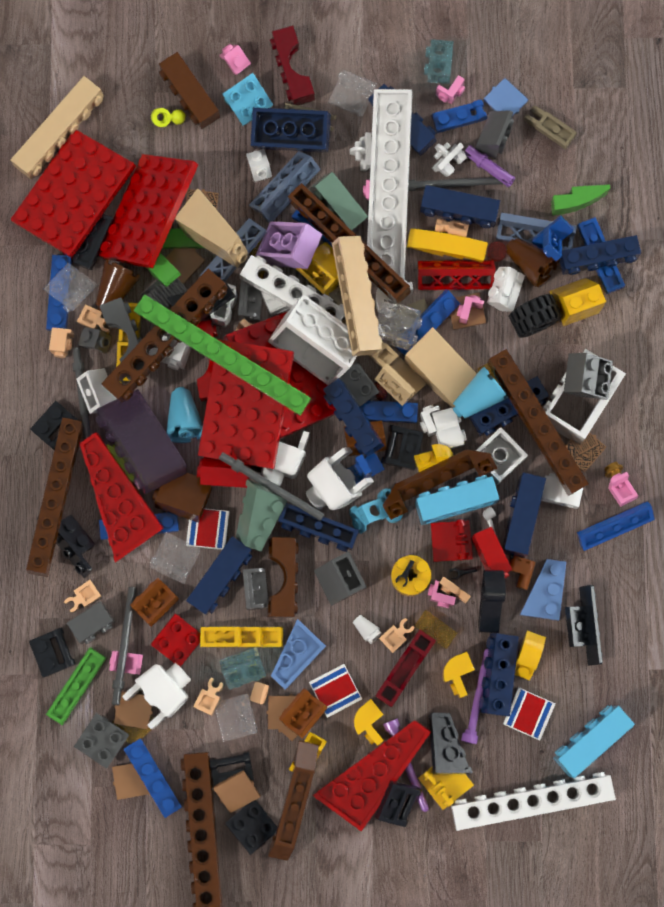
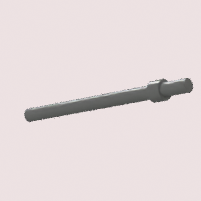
[408,177,503,191]
[72,347,91,440]
[218,452,324,520]
[112,587,136,706]

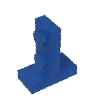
[532,215,574,261]
[347,453,385,484]

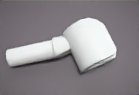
[483,507,496,534]

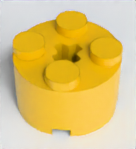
[391,555,431,596]

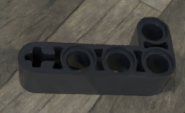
[478,570,506,633]

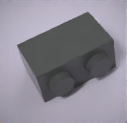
[67,601,115,645]

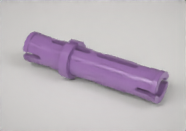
[465,145,515,187]

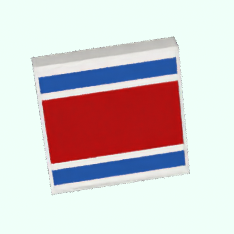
[186,509,230,550]
[309,664,362,718]
[503,687,555,741]

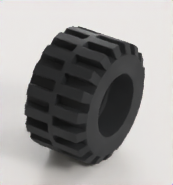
[508,294,562,338]

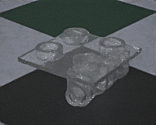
[328,70,377,117]
[43,263,98,312]
[149,532,201,584]
[215,693,258,742]

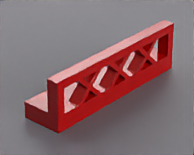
[418,260,495,290]

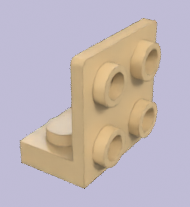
[375,358,426,406]

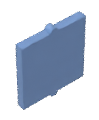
[483,78,528,116]

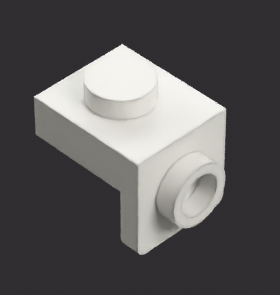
[246,149,272,182]
[420,405,440,437]

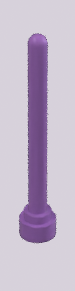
[461,649,488,744]
[383,718,429,812]

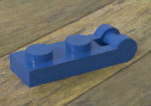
[432,100,488,133]

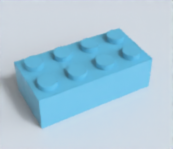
[415,475,499,526]
[553,705,635,778]

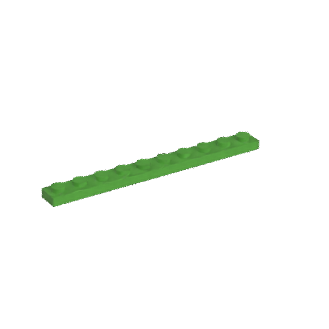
[134,294,311,416]

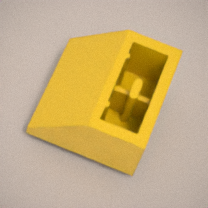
[296,242,339,296]

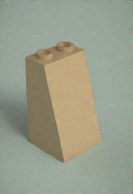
[175,188,249,268]
[404,327,477,408]

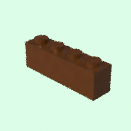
[159,52,220,129]

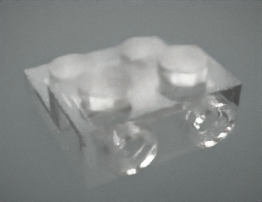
[378,299,423,351]

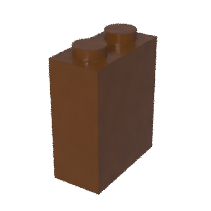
[152,467,213,523]

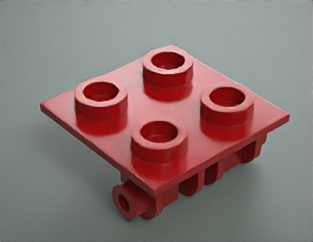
[431,520,473,562]
[150,613,200,667]

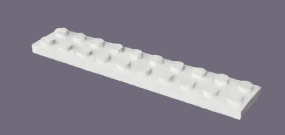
[367,89,413,280]

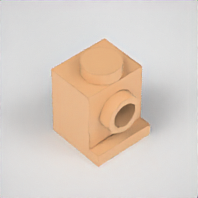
[49,327,74,358]

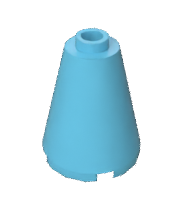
[452,367,508,418]
[166,387,203,443]

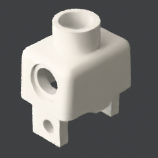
[257,431,310,487]
[306,447,374,510]
[122,662,191,729]

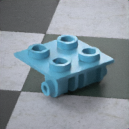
[223,73,273,126]

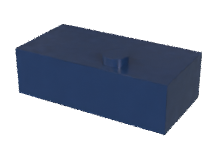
[250,108,331,153]
[502,472,546,558]

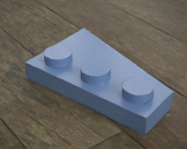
[520,559,566,621]
[271,619,326,690]

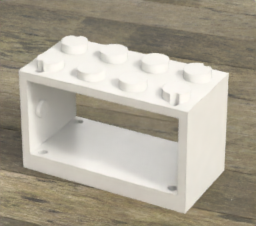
[268,294,357,385]
[543,349,626,444]

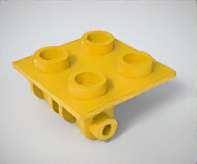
[418,767,474,810]

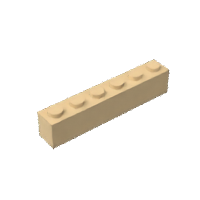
[11,76,104,180]
[332,236,382,356]

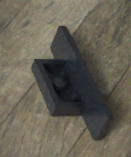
[37,514,95,578]
[565,585,603,666]

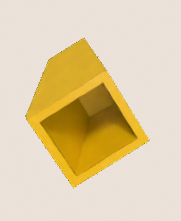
[550,278,606,326]

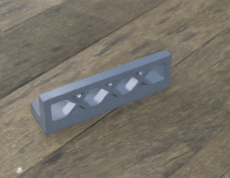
[249,151,320,223]
[496,212,577,250]
[200,218,267,281]

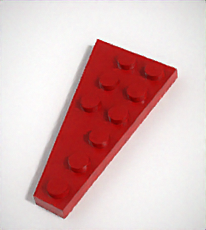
[79,432,164,563]
[312,720,431,832]

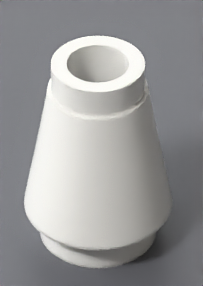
[353,615,382,644]

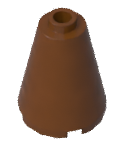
[506,238,560,288]
[95,258,141,312]

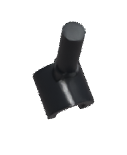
[396,560,415,587]
[449,567,477,580]

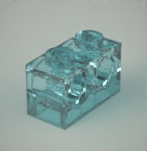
[424,39,454,84]
[219,647,267,690]

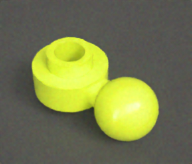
[151,108,186,127]

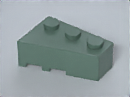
[308,172,368,230]
[236,479,287,551]

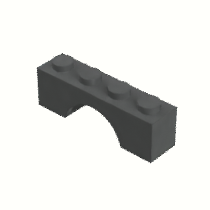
[100,298,144,380]

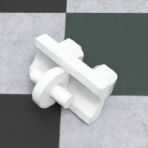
[350,132,372,171]
[432,142,467,177]

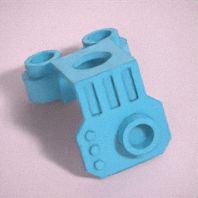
[349,488,403,534]

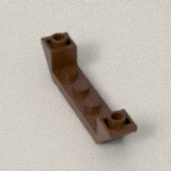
[383,450,498,520]
[268,740,318,861]

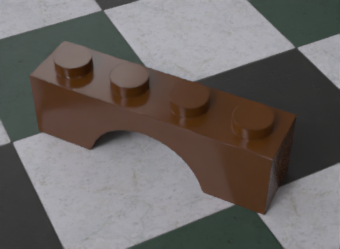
[267,537,299,618]

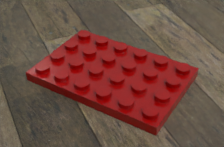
[10,130,136,258]
[99,154,198,269]
[223,311,336,438]
[198,339,294,469]

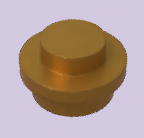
[604,462,623,478]

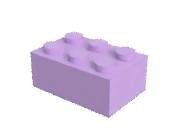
[256,221,322,269]

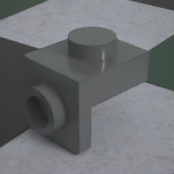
[78,327,112,354]

